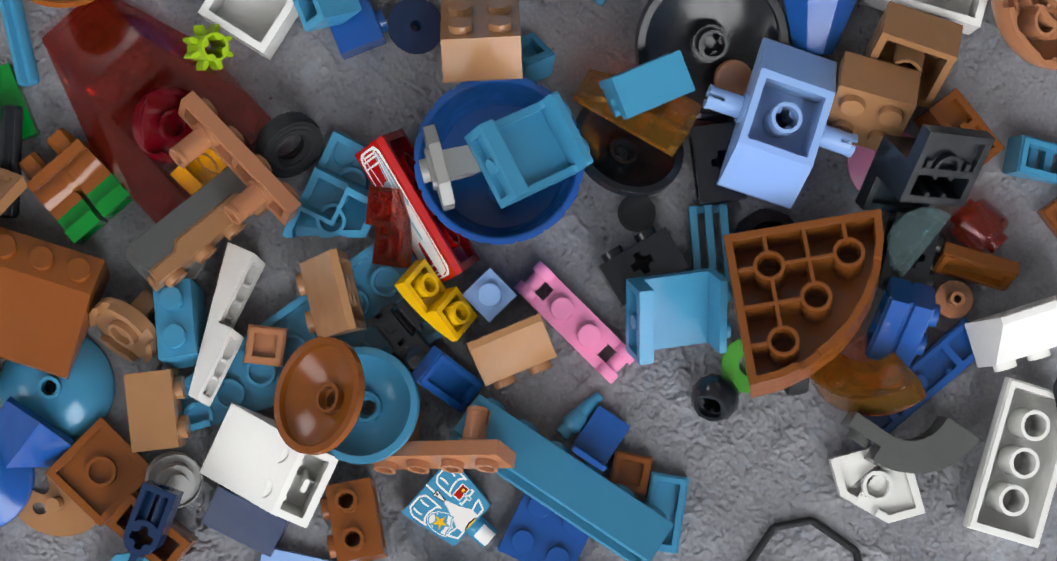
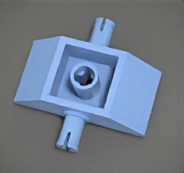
[703,37,858,209]

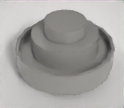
[144,451,204,508]

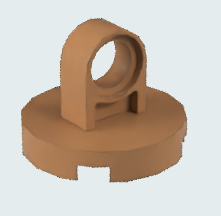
[88,288,158,363]

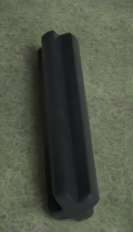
[0,105,23,218]

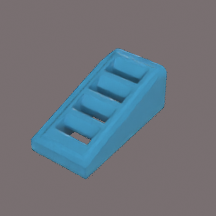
[1002,135,1057,185]

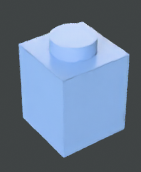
[462,268,517,323]

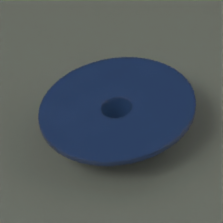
[388,0,441,54]

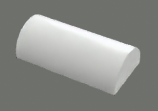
[962,377,1057,548]

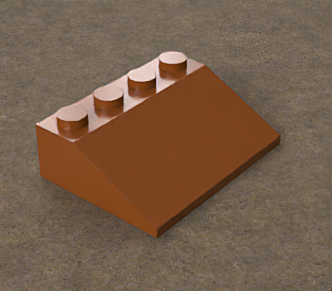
[0,227,110,379]

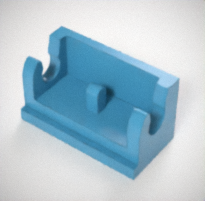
[598,50,695,120]

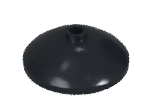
[575,95,684,197]

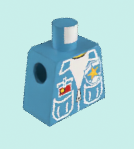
[402,469,498,548]

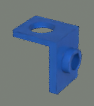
[570,406,630,472]

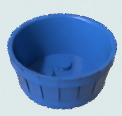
[414,77,584,245]

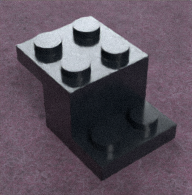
[855,124,995,215]

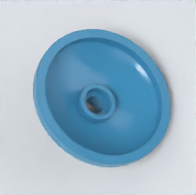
[0,336,116,441]
[327,347,420,464]

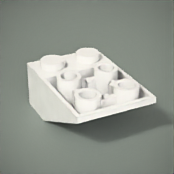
[199,402,339,528]

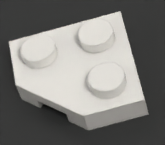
[828,438,925,523]

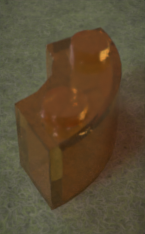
[809,352,927,416]

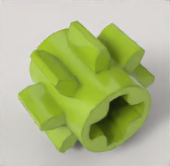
[182,24,233,71]

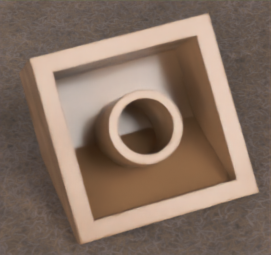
[466,313,557,390]

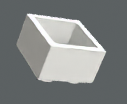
[198,0,298,60]

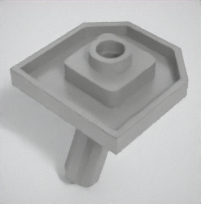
[418,124,481,211]

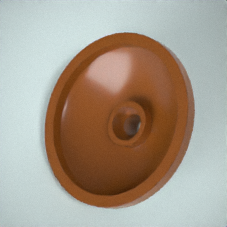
[274,336,365,455]

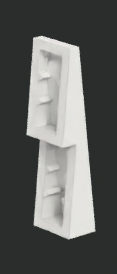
[188,242,266,407]

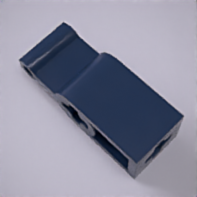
[123,480,184,561]

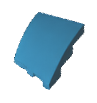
[282,130,384,238]

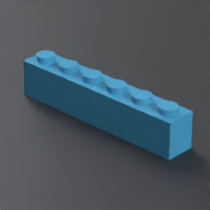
[450,394,674,561]

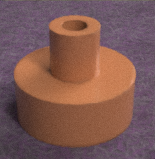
[935,280,973,319]

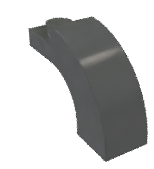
[840,411,980,474]

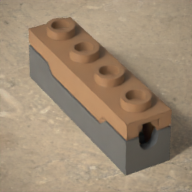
[125,167,269,292]

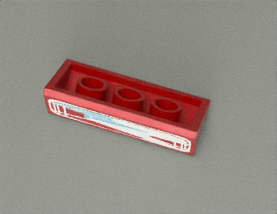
[355,128,480,283]

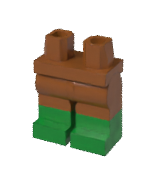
[19,128,137,245]

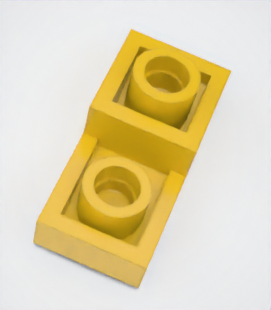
[394,259,477,342]

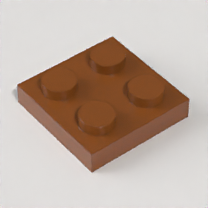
[45,417,150,527]

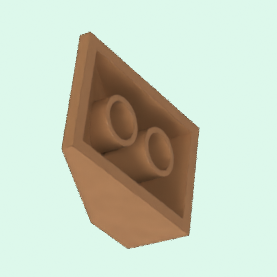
[295,248,367,338]

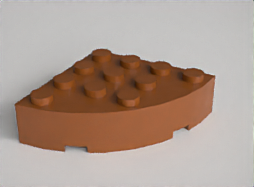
[723,209,884,398]

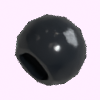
[691,373,739,422]

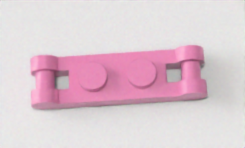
[513,261,635,384]

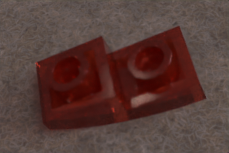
[365,185,412,268]

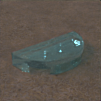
[887,207,952,277]

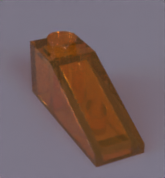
[572,69,702,157]

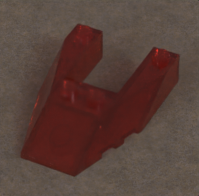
[42,0,272,223]

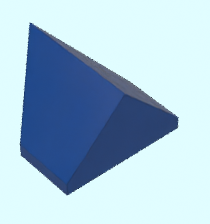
[0,396,75,468]

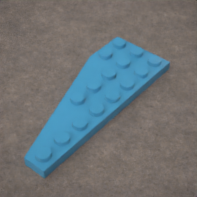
[181,228,443,432]

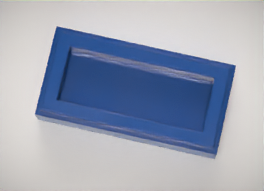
[411,345,484,413]

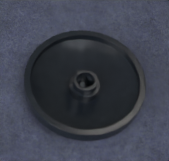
[635,0,789,121]

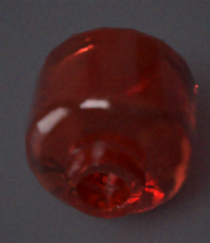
[950,199,1009,254]

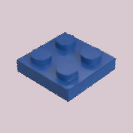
[497,493,589,561]

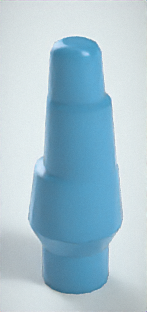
[556,392,603,441]

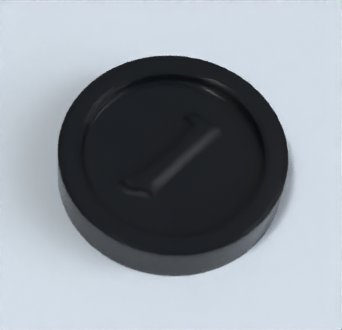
[617,196,656,232]

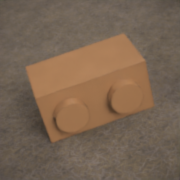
[123,368,191,453]

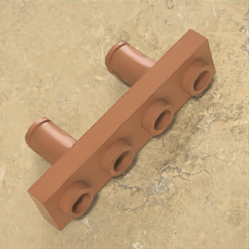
[169,90,301,226]
[371,405,516,474]

